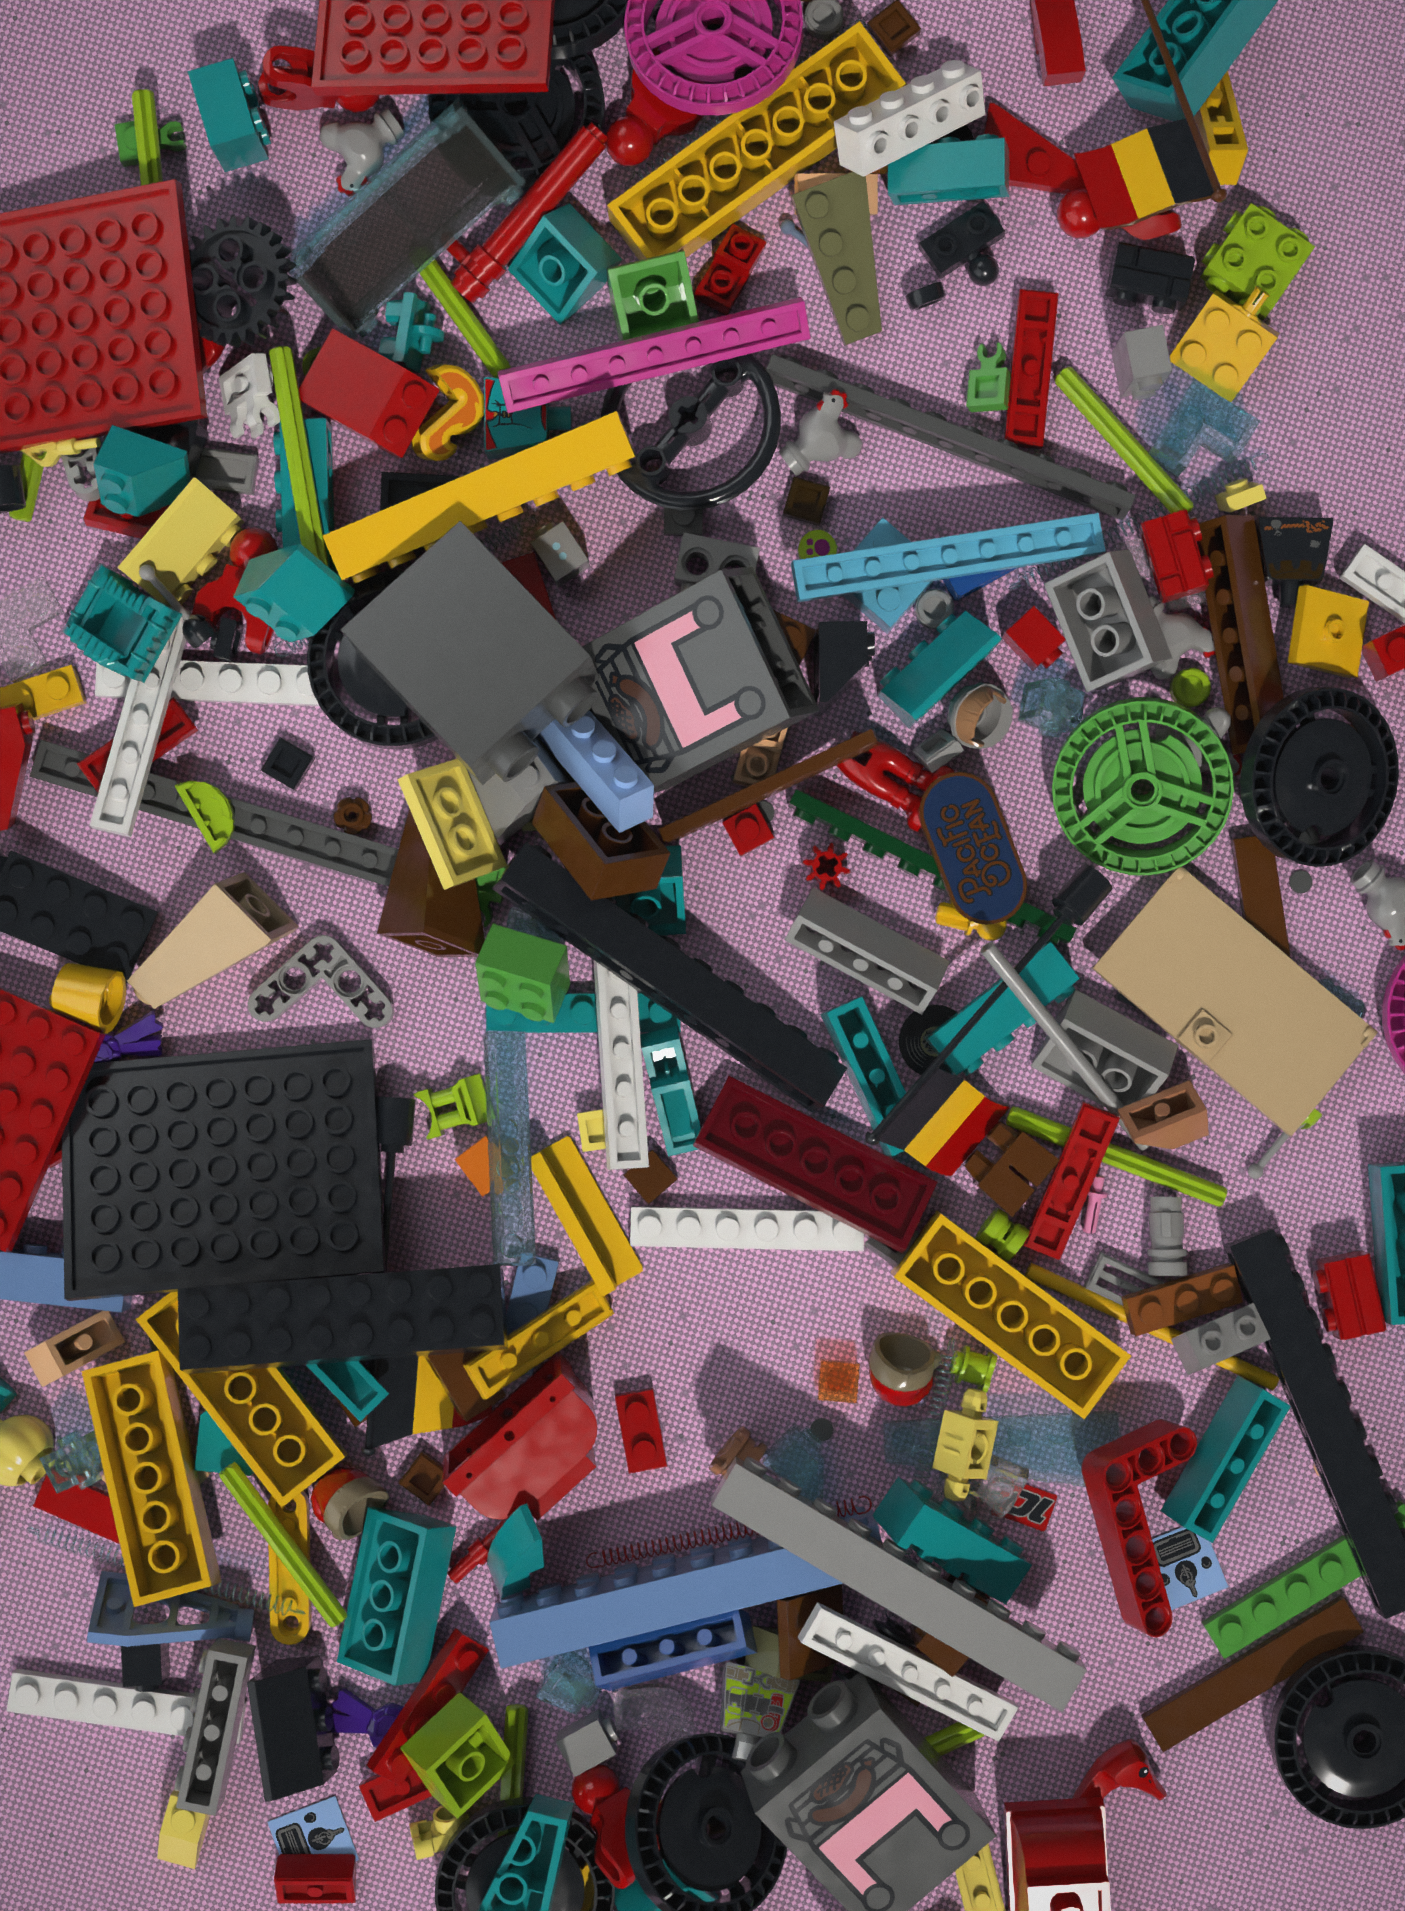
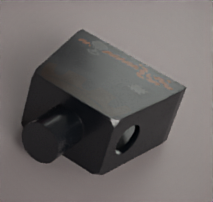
[1255,517,1333,608]

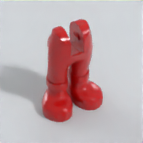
[836,731,955,832]

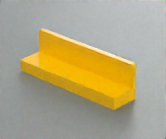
[526,1136,643,1297]

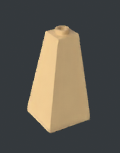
[127,872,299,1009]

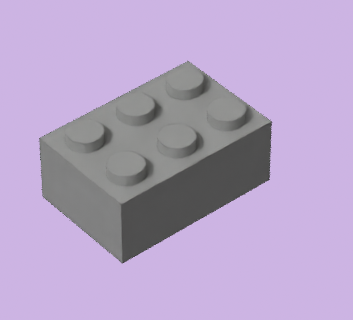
[1044,549,1173,692]

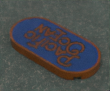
[918,772,1027,925]

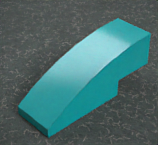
[640,1026,701,1157]
[306,1361,389,1422]
[487,1503,544,1599]

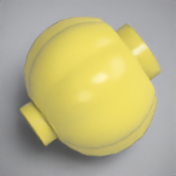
[0,1415,54,1487]

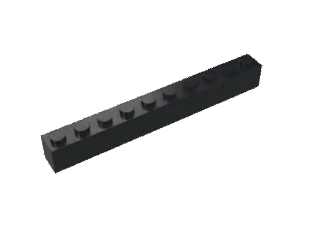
[492,842,847,1112]
[1223,1228,1405,1619]

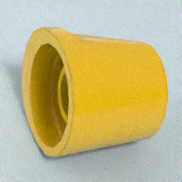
[49,963,126,1034]

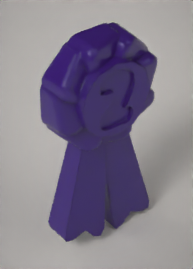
[94,1011,163,1063]
[331,1688,404,1748]

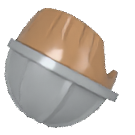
[946,683,1013,749]

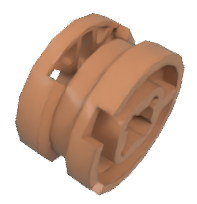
[709,1426,767,1476]

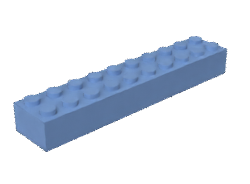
[489,1507,882,1669]

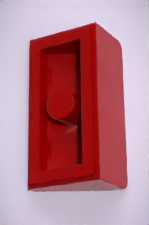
[274,1854,356,1904]

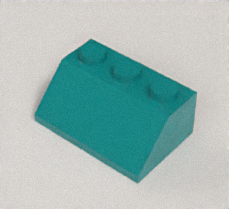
[878,611,1002,729]

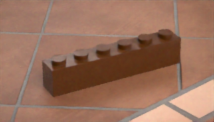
[1197,515,1284,755]

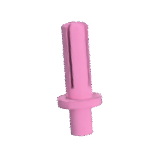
[1082,1175,1108,1234]

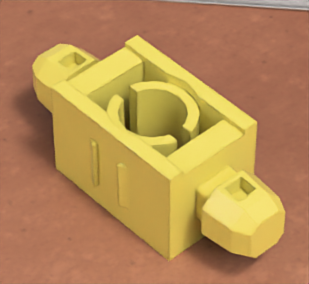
[932,1388,999,1501]

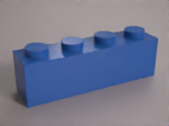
[588,1609,758,1691]

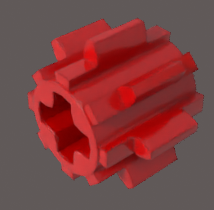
[802,843,851,891]

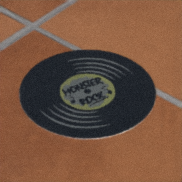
[899,1005,957,1075]

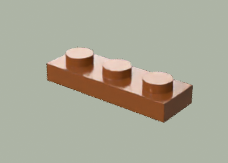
[1121,1263,1243,1336]

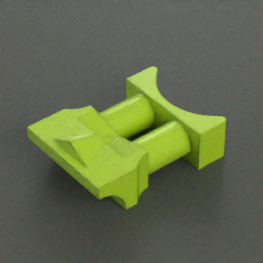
[413,1073,495,1140]

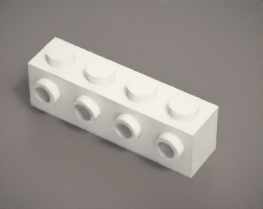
[834,60,985,177]

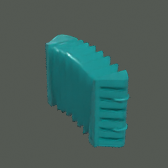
[62,563,183,683]

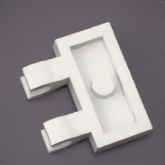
[219,353,280,438]

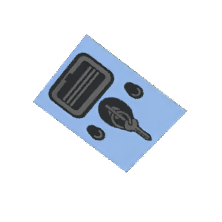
[1152,1527,1228,1610]
[267,1796,359,1861]

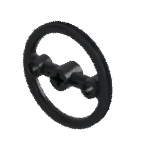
[601,354,781,510]

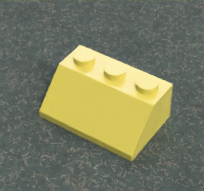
[117,477,245,607]

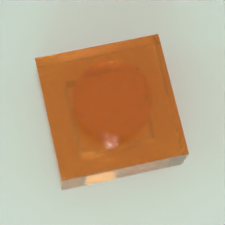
[817,1359,860,1403]

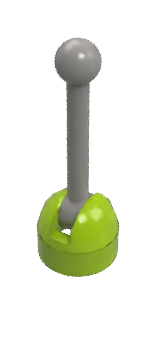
[1248,1109,1322,1179]

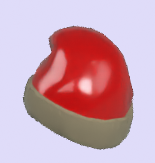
[869,1332,942,1407]
[311,1467,389,1541]

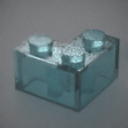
[1148,380,1261,477]

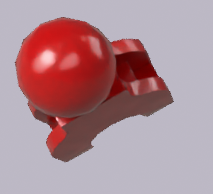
[257,45,380,113]
[605,47,705,167]
[1057,188,1182,240]
[191,527,278,655]
[571,1764,661,1889]

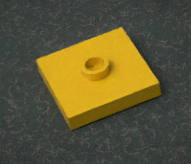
[1287,585,1369,678]

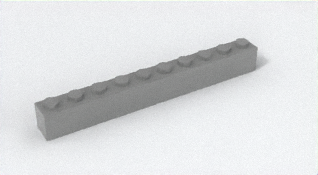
[711,1456,1087,1712]

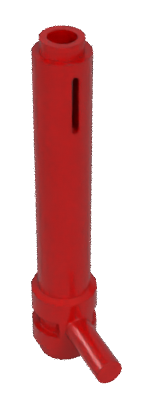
[437,122,609,303]

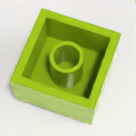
[400,1692,516,1819]

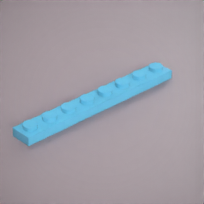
[791,513,1106,602]

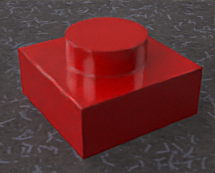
[722,804,775,856]

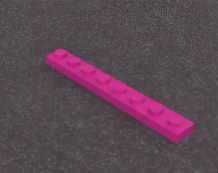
[497,297,811,413]

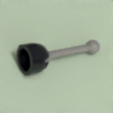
[139,564,218,649]

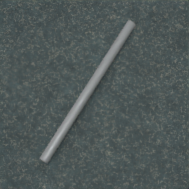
[980,942,1150,1151]

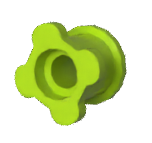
[949,1345,997,1393]

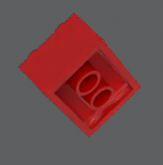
[299,328,440,458]

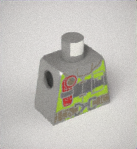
[720,1662,800,1762]

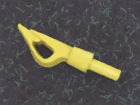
[20,437,101,467]

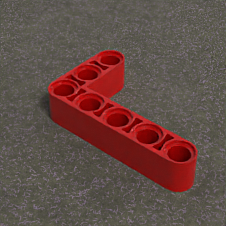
[1082,1419,1197,1638]

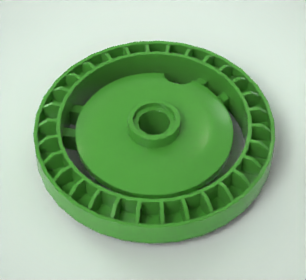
[1052,697,1234,875]

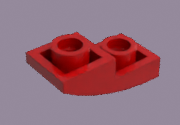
[694,224,767,315]

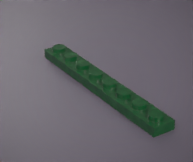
[788,789,1077,946]

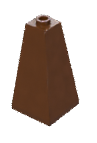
[377,808,485,957]

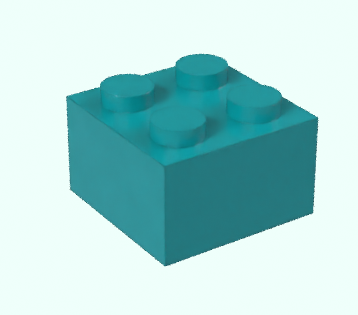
[187,58,272,172]

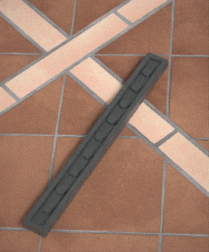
[766,354,1136,520]
[29,740,398,887]

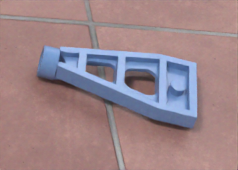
[87,1571,254,1647]

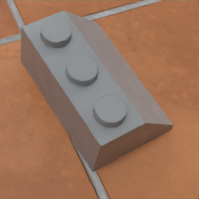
[1031,989,1179,1107]

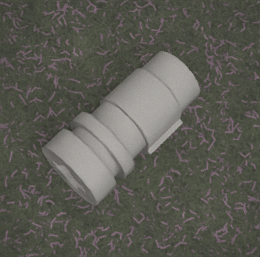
[1147,1197,1188,1276]

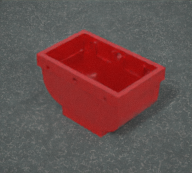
[442,1351,597,1521]
[1004,1796,1110,1911]

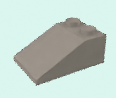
[466,736,571,846]

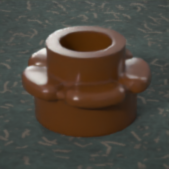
[333,797,372,835]

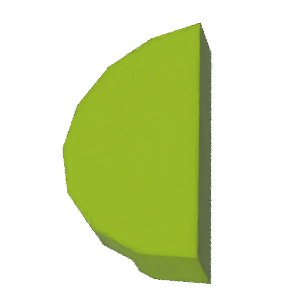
[174,781,235,854]

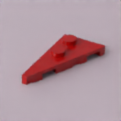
[984,103,1086,194]

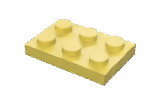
[397,759,507,890]

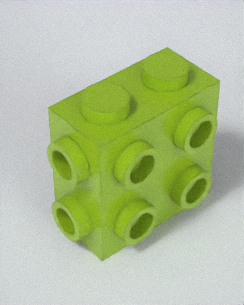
[1199,203,1315,321]

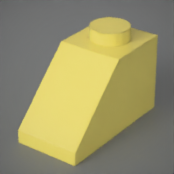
[157,1790,211,1869]

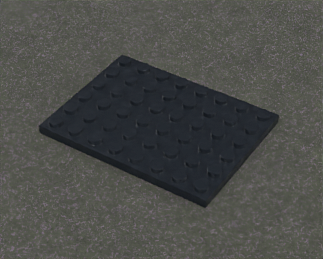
[62,1039,386,1301]

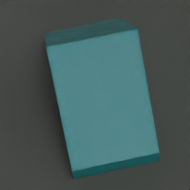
[194,1411,254,1476]

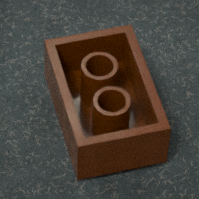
[532,782,670,900]

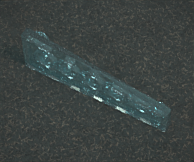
[882,1411,1119,1487]

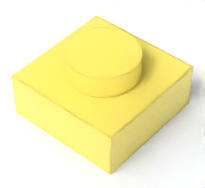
[1214,478,1267,513]
[577,1109,606,1152]

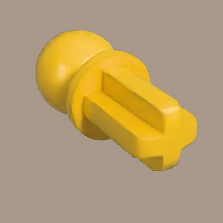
[935,902,1007,941]

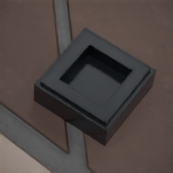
[260,737,315,791]

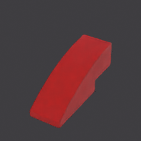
[1030,0,1086,87]

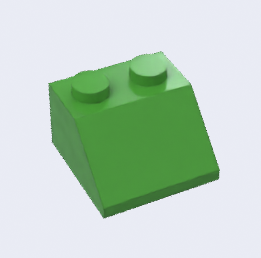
[607,250,699,341]

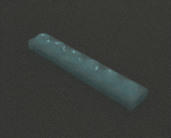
[483,1031,536,1266]

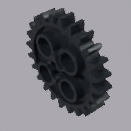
[189,215,297,348]

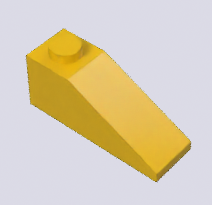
[1194,70,1248,185]

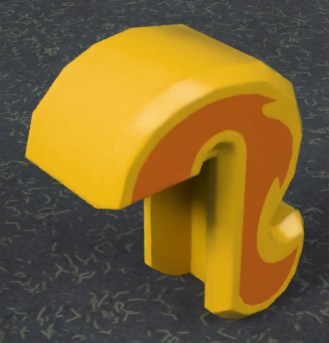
[411,364,484,461]

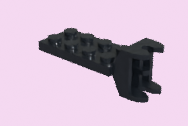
[0,850,158,983]

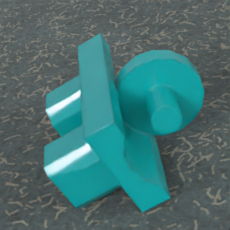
[379,292,445,373]

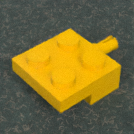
[1170,286,1280,403]

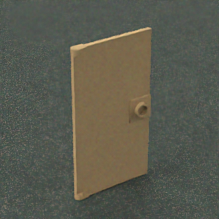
[1092,866,1378,1137]

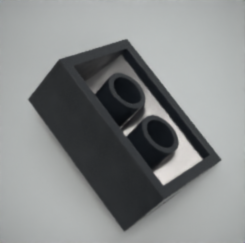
[813,621,875,716]
[247,1655,340,1802]

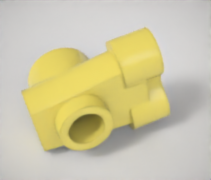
[409,1805,469,1860]

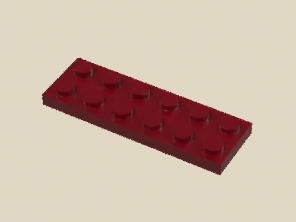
[693,1076,938,1253]

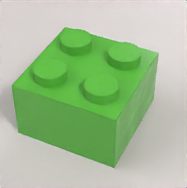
[475,923,570,1023]

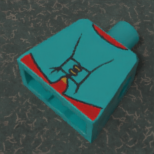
[484,377,572,460]

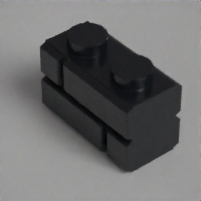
[1105,242,1195,314]

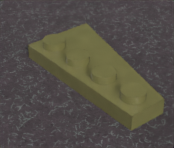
[791,172,882,346]

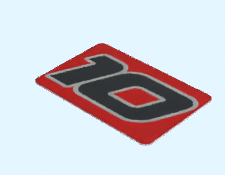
[991,1477,1057,1531]

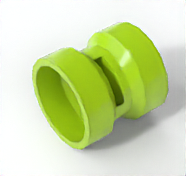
[975,1207,1030,1262]

